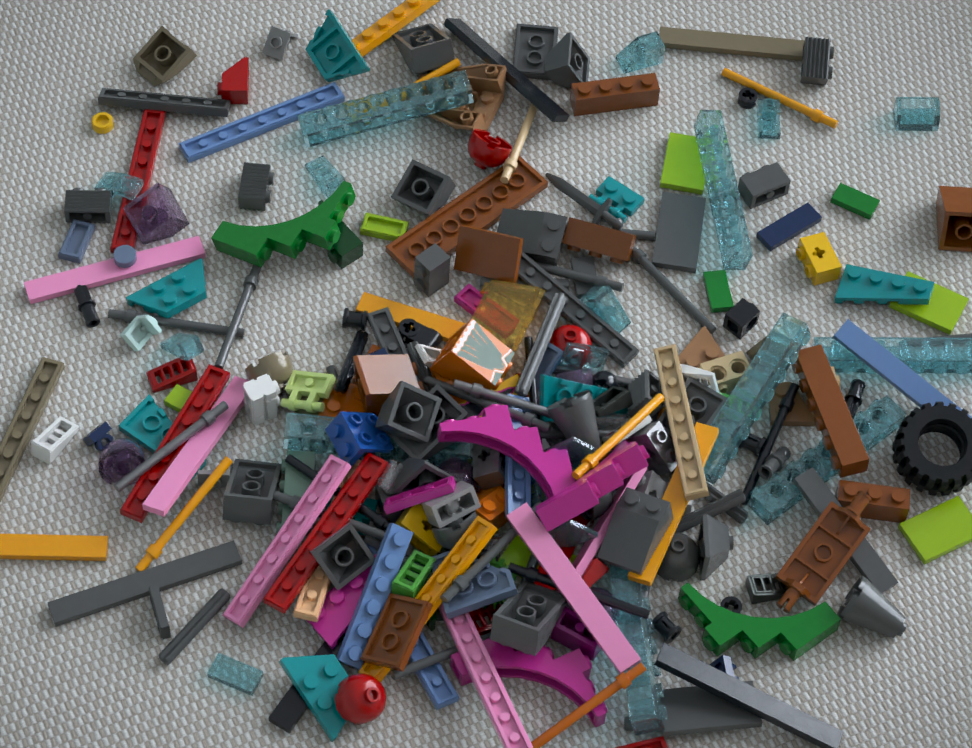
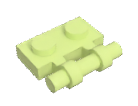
[280,370,336,413]

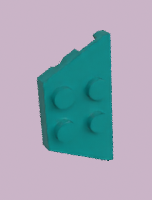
[305,9,370,82]
[126,258,207,319]
[279,654,348,742]

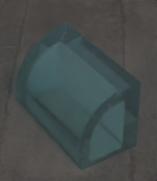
[893,97,940,131]

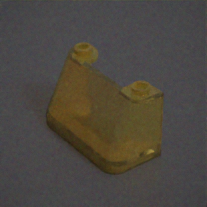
[471,279,546,379]

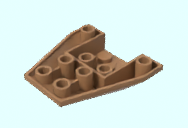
[405,64,507,131]

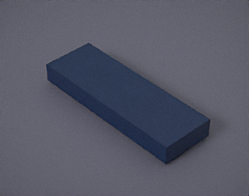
[756,202,822,251]

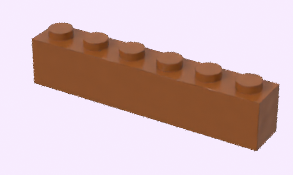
[791,344,869,478]

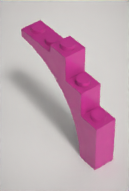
[437,404,575,499]
[535,439,650,532]
[450,638,607,727]

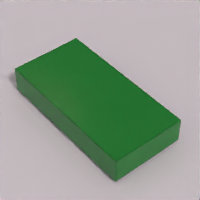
[830,183,880,220]
[702,270,734,313]

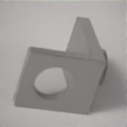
[262,26,298,60]
[197,451,233,488]

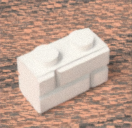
[243,374,281,426]

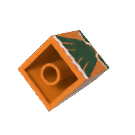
[430,319,515,390]

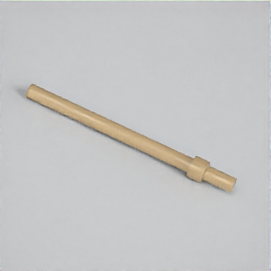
[500,103,538,184]

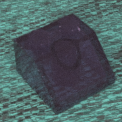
[123,182,190,245]

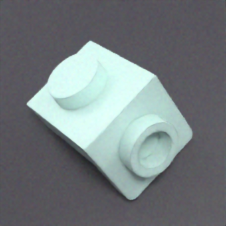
[120,314,162,351]

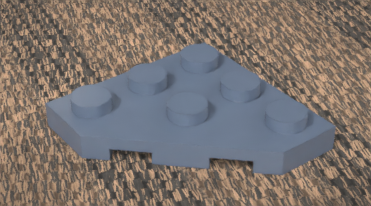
[432,550,518,619]

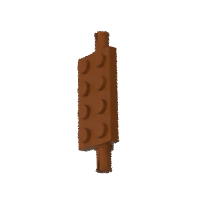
[775,491,871,613]

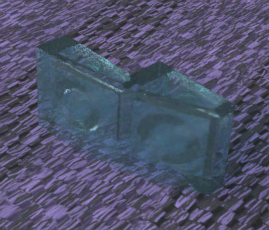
[757,98,781,139]
[94,172,144,201]
[559,343,609,372]

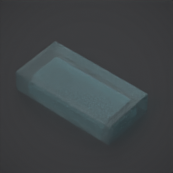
[207,653,264,696]

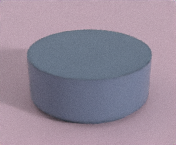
[113,245,137,268]

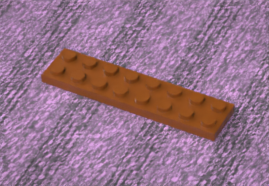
[386,156,548,279]

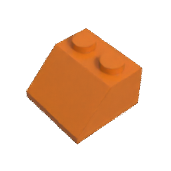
[475,486,508,529]

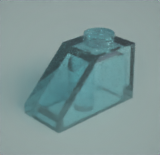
[616,31,665,74]
[579,286,631,333]

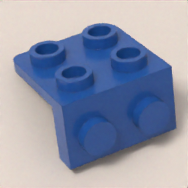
[325,411,394,466]

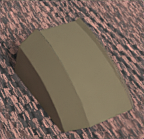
[133,26,197,86]

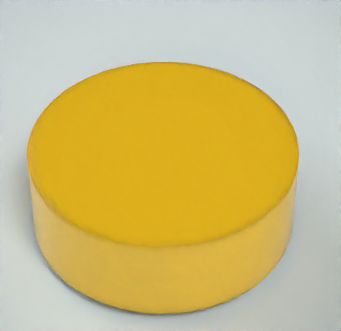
[91,112,114,134]

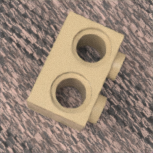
[700,351,754,394]

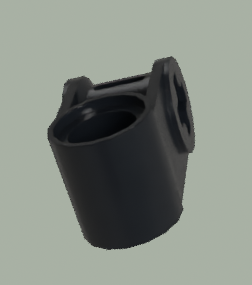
[399,319,443,348]

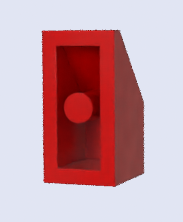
[217,57,249,104]

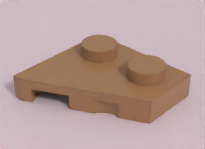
[679,326,725,368]
[767,382,815,426]

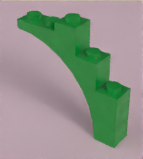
[211,181,356,268]
[678,583,841,661]

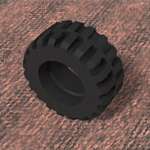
[892,402,972,496]

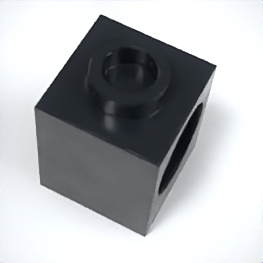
[723,298,760,339]

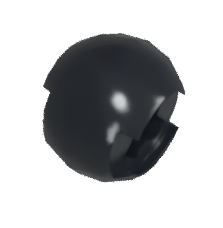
[589,370,618,389]

